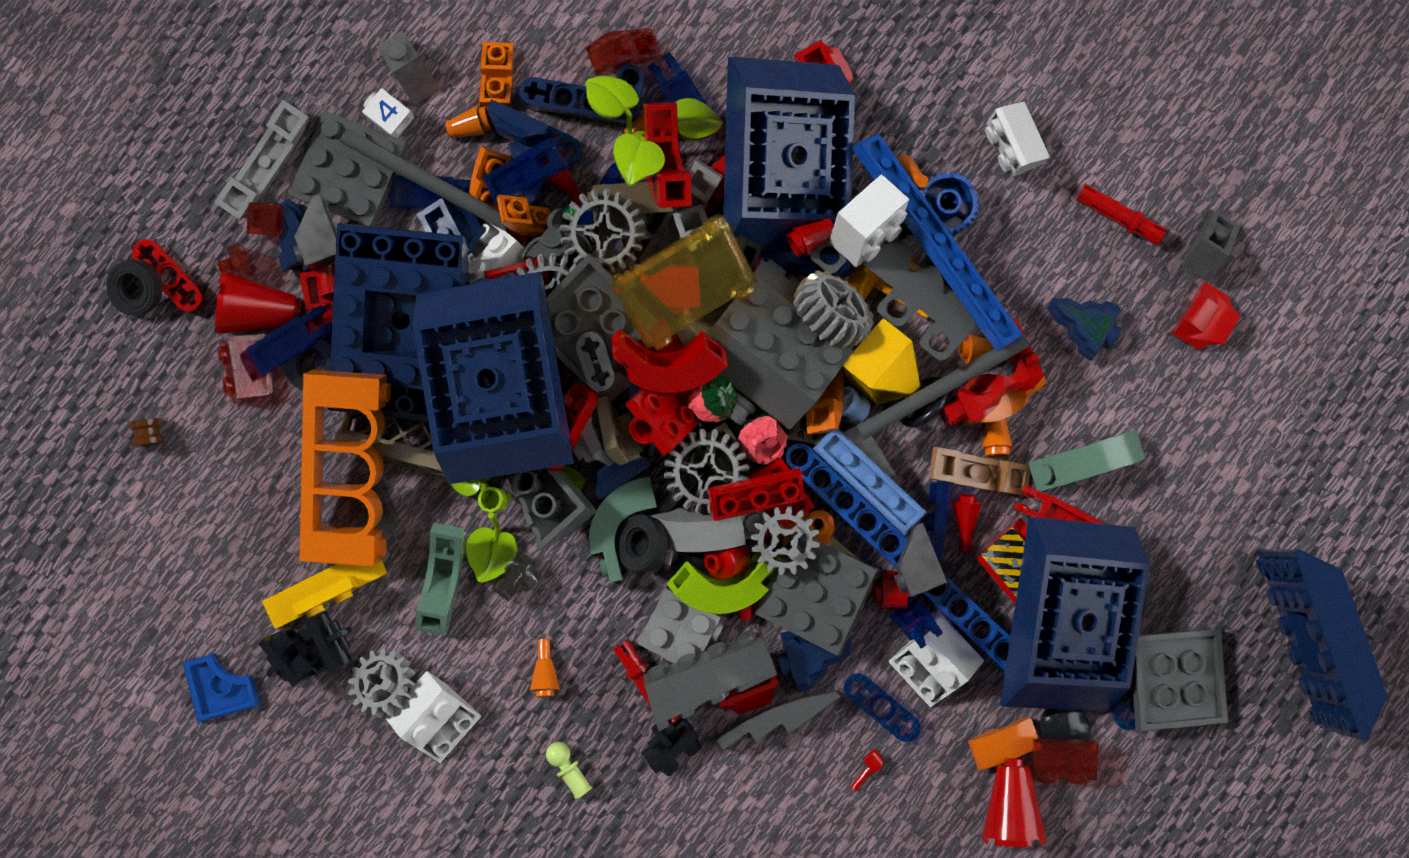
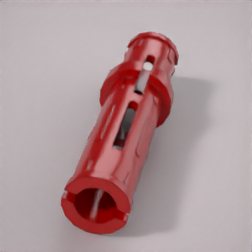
[1076,183,1167,246]
[612,638,679,724]

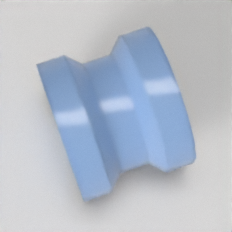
[842,386,870,425]

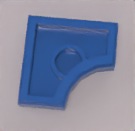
[182,653,261,723]

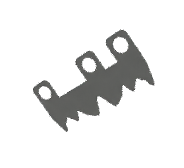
[810,237,976,360]

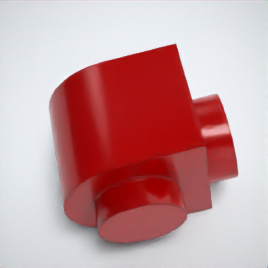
[873,571,908,609]

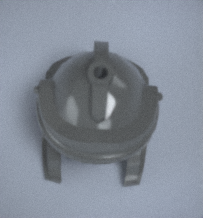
[521,208,592,284]

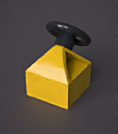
[842,318,950,427]

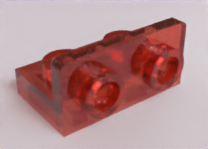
[218,333,274,402]
[1029,739,1099,784]

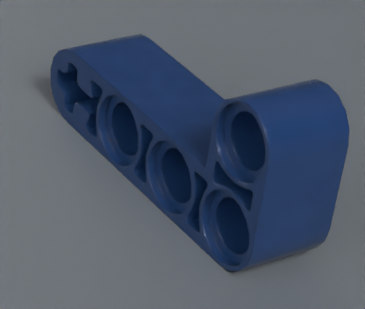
[519,64,644,127]

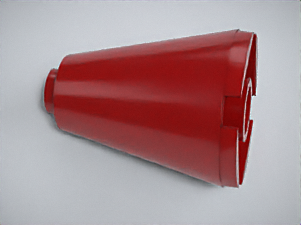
[215,272,301,334]
[982,758,1046,847]

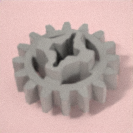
[751,506,820,575]
[348,648,416,718]

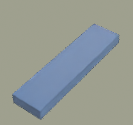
[813,429,927,535]

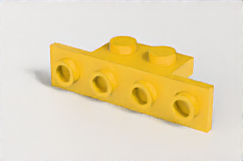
[262,560,388,629]

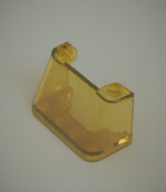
[606,214,757,350]

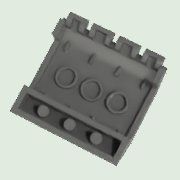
[705,259,855,430]

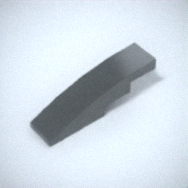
[716,689,840,750]

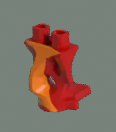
[940,317,1047,427]

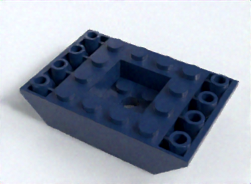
[722,57,855,252]
[328,223,469,421]
[412,271,574,484]
[1000,516,1150,712]
[1256,549,1388,740]

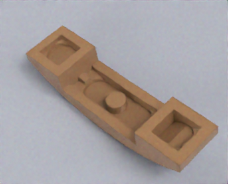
[929,447,1031,496]

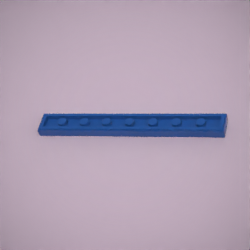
[853,134,1023,352]

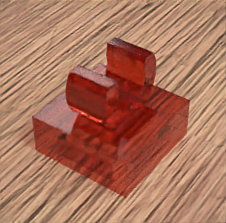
[247,202,283,236]
[217,243,256,279]

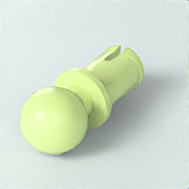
[546,742,592,799]

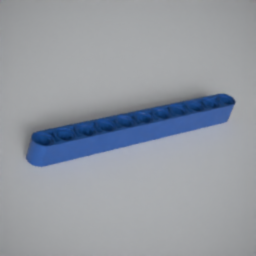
[784,443,1010,672]

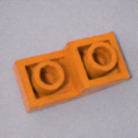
[479,42,514,108]
[469,146,512,210]
[497,194,550,238]
[968,717,1041,770]

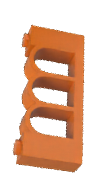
[299,370,391,567]

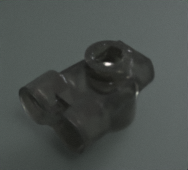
[492,554,542,601]

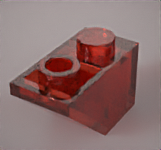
[586,28,662,76]

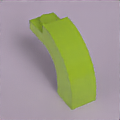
[667,544,781,614]

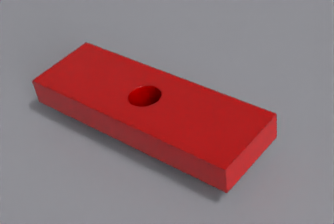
[707,468,805,521]

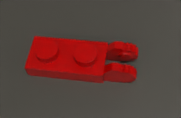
[1013,485,1103,524]

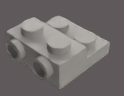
[637,588,724,663]

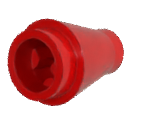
[787,218,834,257]

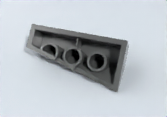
[506,468,597,551]
[643,631,777,731]

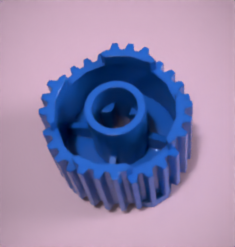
[920,172,979,237]

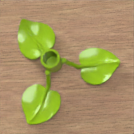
[585,76,723,187]
[451,465,585,583]

